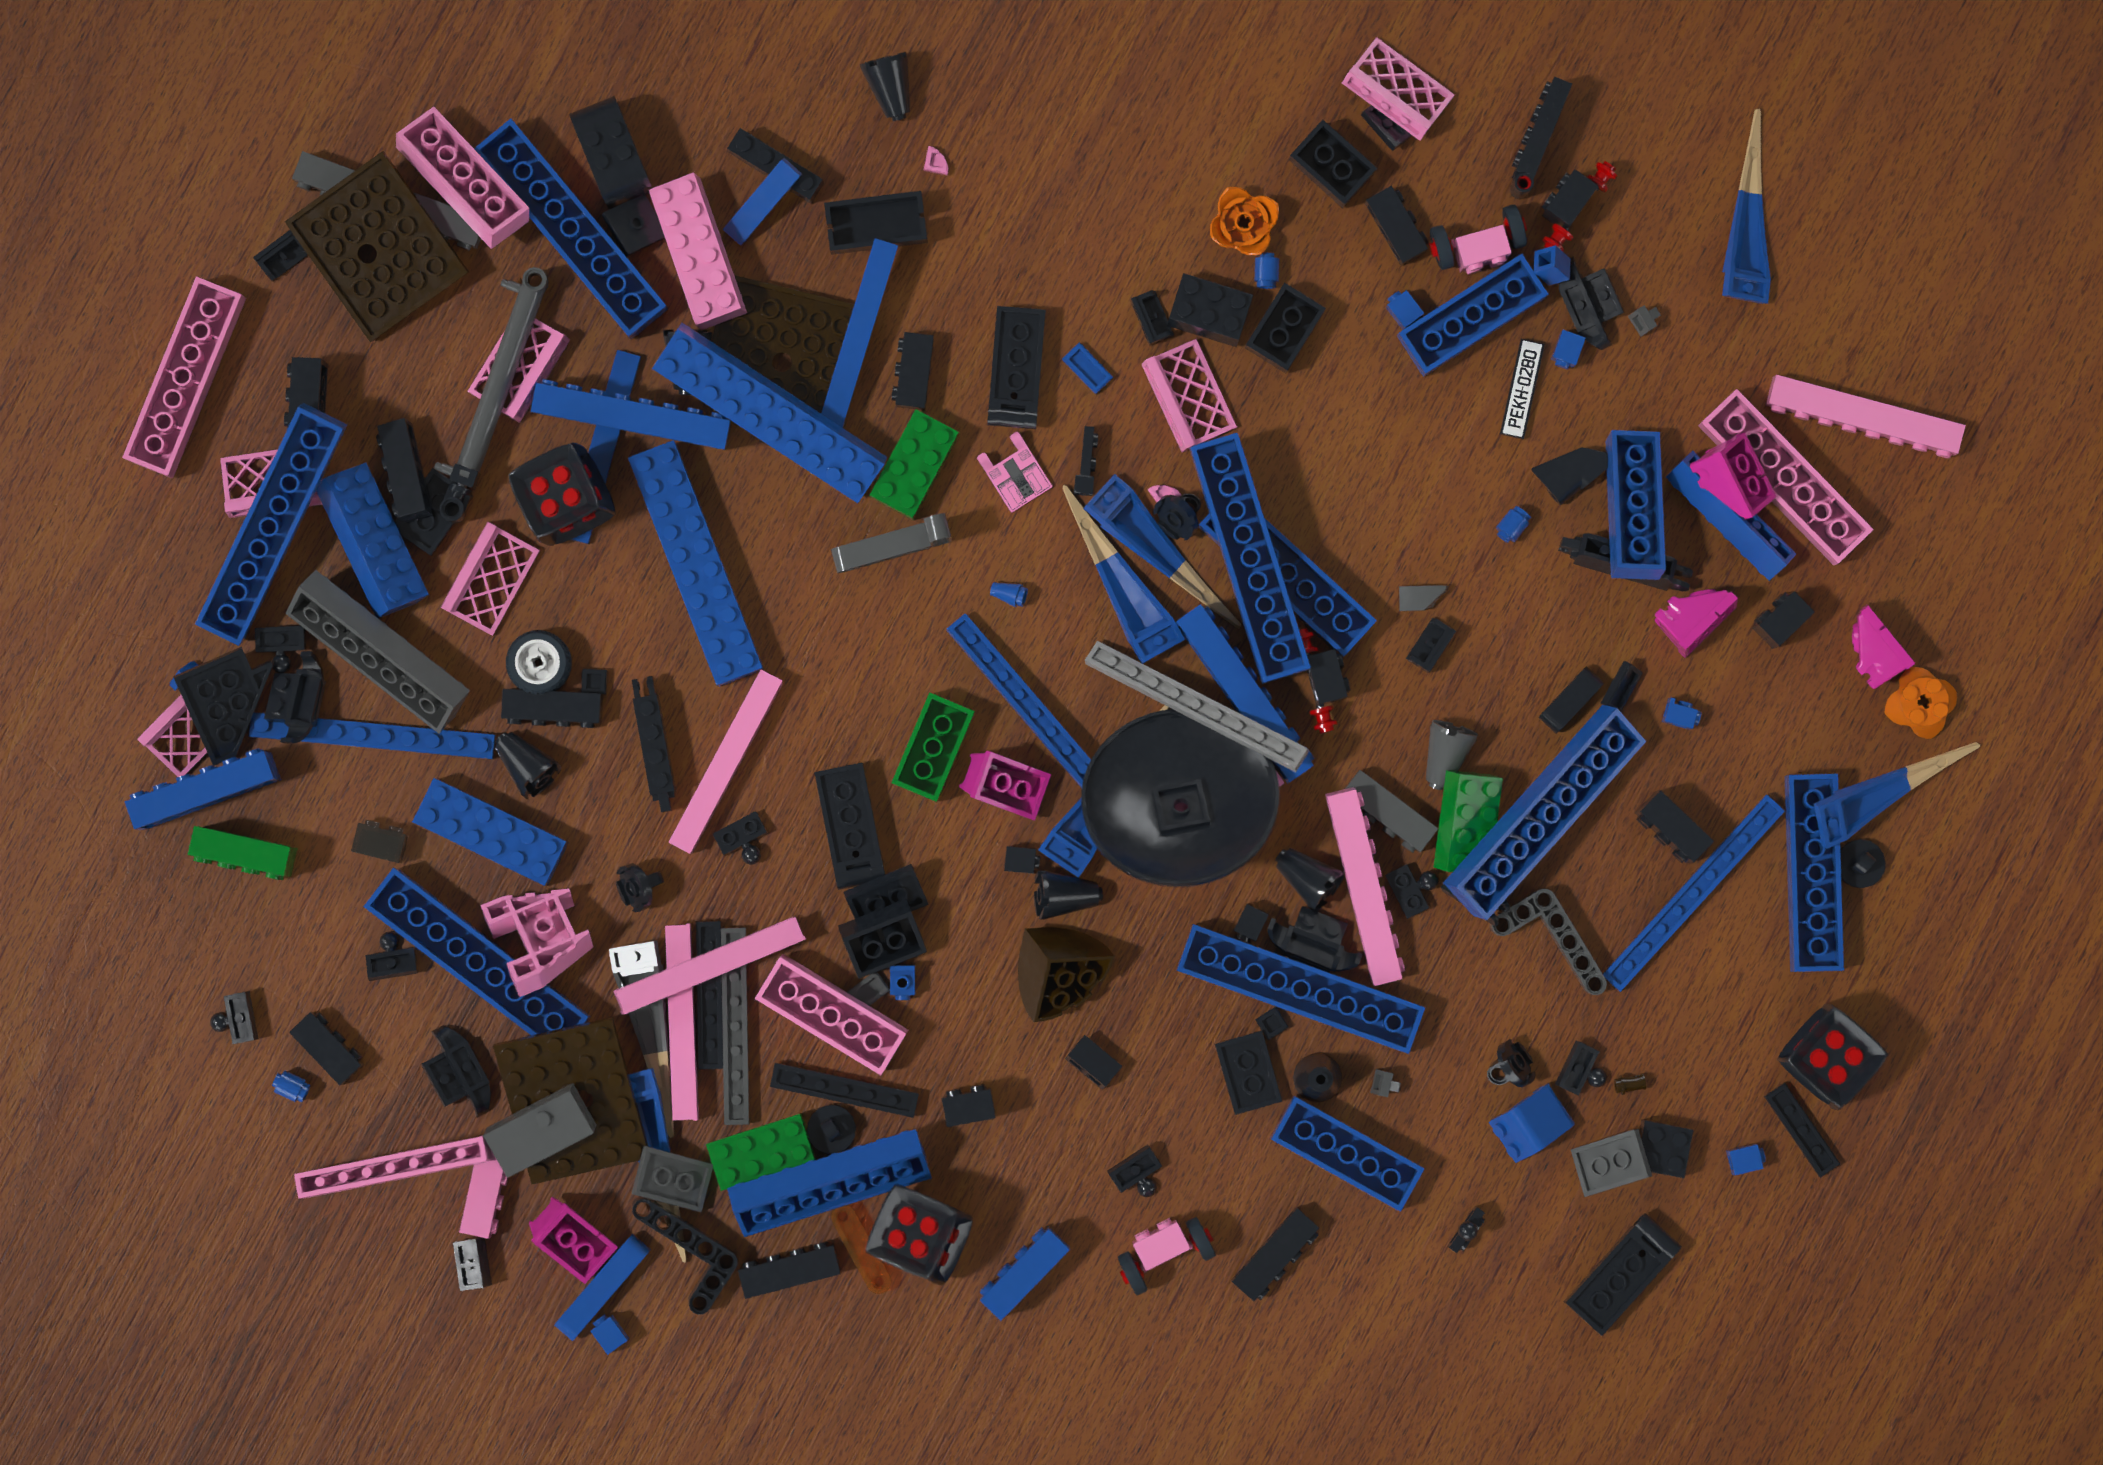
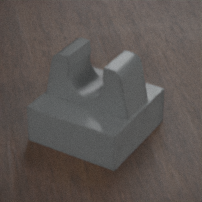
[1628,305,1661,337]
[1370,1069,1401,1097]

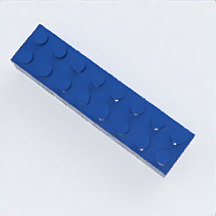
[531,379,731,450]
[1198,514,1377,658]
[1176,604,1314,784]
[1784,774,1844,972]
[727,1129,932,1237]

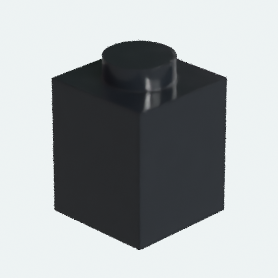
[1004,846,1040,874]
[1233,904,1268,943]

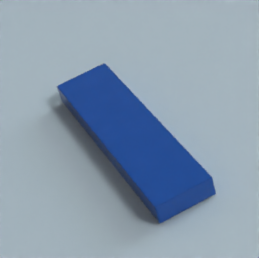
[723,158,802,246]

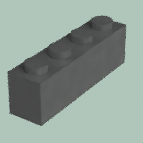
[1345,770,1438,853]

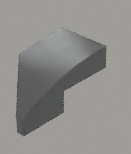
[1399,586,1448,611]

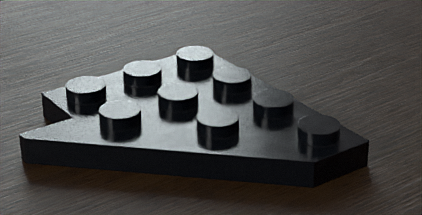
[173,647,273,766]

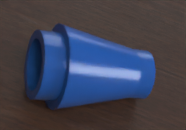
[990,582,1028,608]

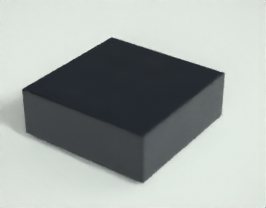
[581,669,608,695]
[1255,1006,1289,1040]

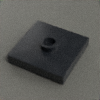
[602,193,665,257]

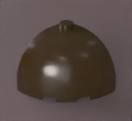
[1018,927,1115,1022]

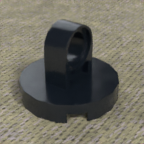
[1153,493,1201,540]
[1840,839,1886,888]
[616,863,664,912]
[1487,1039,1536,1087]
[807,1105,856,1154]

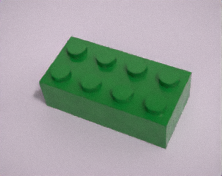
[870,409,959,520]
[891,692,975,802]
[1433,770,1503,872]
[187,826,298,880]
[706,1113,816,1191]

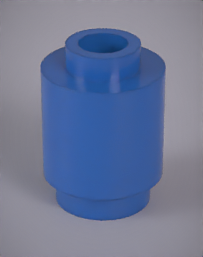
[1254,253,1279,289]
[1496,506,1531,543]
[272,1071,311,1103]

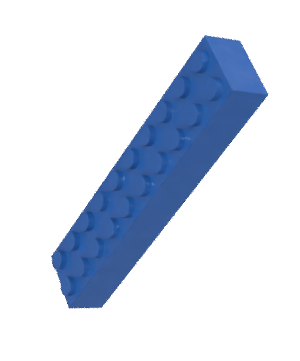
[474,118,668,340]
[652,323,887,503]
[195,403,347,646]
[1190,432,1311,684]
[628,440,764,687]
[1443,705,1646,920]
[363,868,591,1035]
[1176,924,1425,1054]

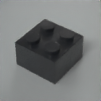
[1752,591,1815,649]
[942,1084,996,1127]
[1639,1120,1693,1178]

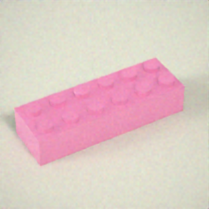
[396,107,530,249]
[649,172,747,330]
[755,954,909,1075]

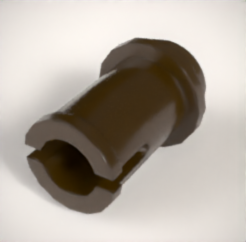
[1614,1074,1646,1095]

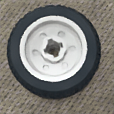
[506,630,572,694]

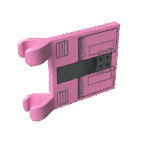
[977,432,1053,513]

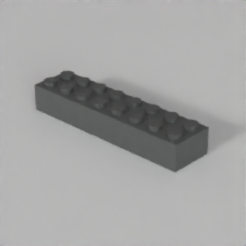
[285,570,470,734]

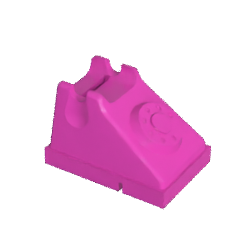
[1690,432,1776,519]
[1655,589,1738,658]
[1852,604,1915,689]
[959,750,1051,821]
[529,1197,618,1284]

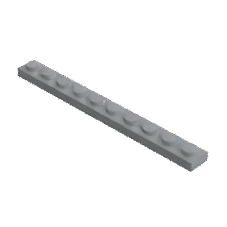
[1085,641,1308,772]

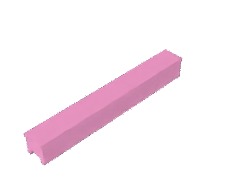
[668,670,783,854]
[613,917,806,1015]
[665,924,699,1121]

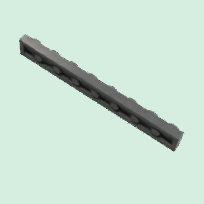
[721,928,749,1125]

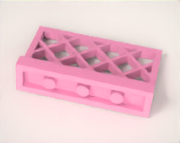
[1342,37,1454,141]
[467,319,570,423]
[1141,339,1237,452]
[220,450,322,518]
[440,522,539,636]
[137,695,207,777]

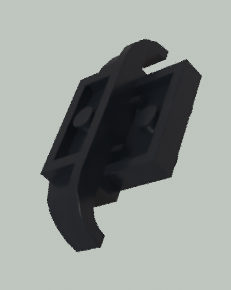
[1558,256,1625,350]
[264,651,326,743]
[1267,906,1363,973]
[421,1026,491,1118]

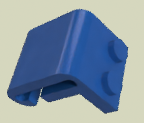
[1489,1083,1575,1163]

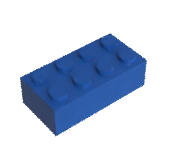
[980,1226,1070,1321]

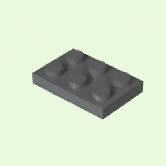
[1571,1129,1652,1197]
[631,1146,713,1212]

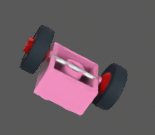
[1429,205,1527,275]
[1118,1217,1216,1295]

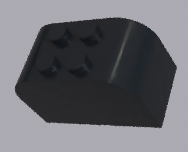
[569,96,653,209]

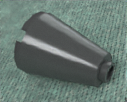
[1426,719,1478,790]

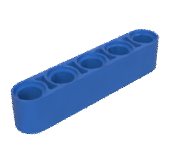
[554,1234,651,1341]

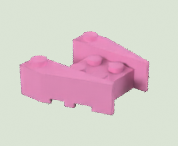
[481,889,593,997]

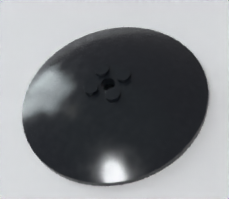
[1081,709,1279,887]

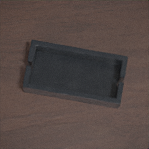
[824,191,928,255]

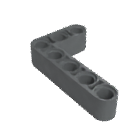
[831,513,952,573]
[1490,889,1607,995]

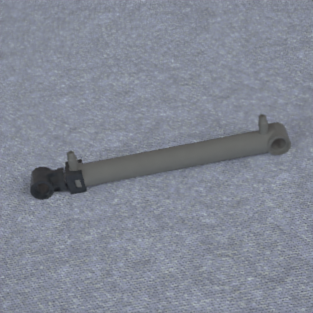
[434,267,549,524]

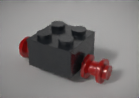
[1542,161,1617,252]
[1299,628,1351,734]

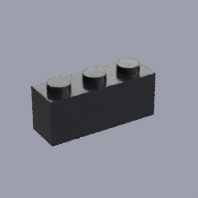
[1365,185,1429,266]
[892,332,934,411]
[289,1012,364,1086]

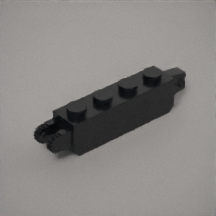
[1558,533,1693,592]
[632,676,676,813]

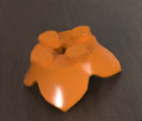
[1210,187,1279,255]
[1884,667,1957,739]

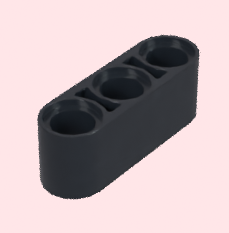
[1538,666,1604,734]

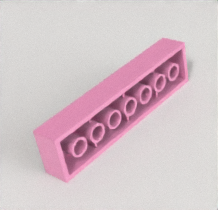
[122,277,246,478]
[1698,389,1874,565]

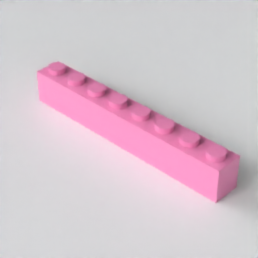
[1765,375,1966,458]
[1325,787,1405,986]
[294,1136,495,1199]

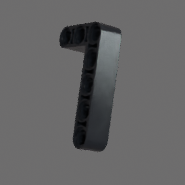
[632,1197,738,1315]

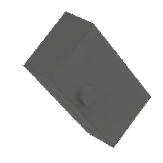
[483,1083,597,1178]

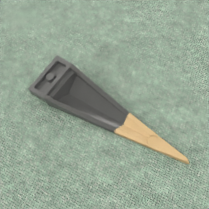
[609,941,674,1138]

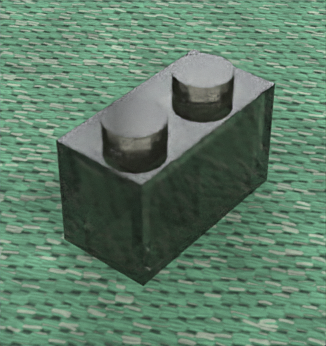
[351,820,409,863]

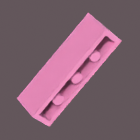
[459,1135,508,1239]

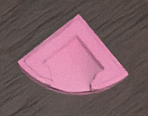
[924,146,948,176]
[1148,485,1182,503]

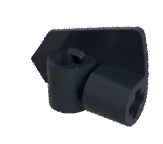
[1531,447,1608,506]

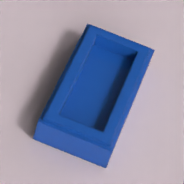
[1062,342,1113,395]

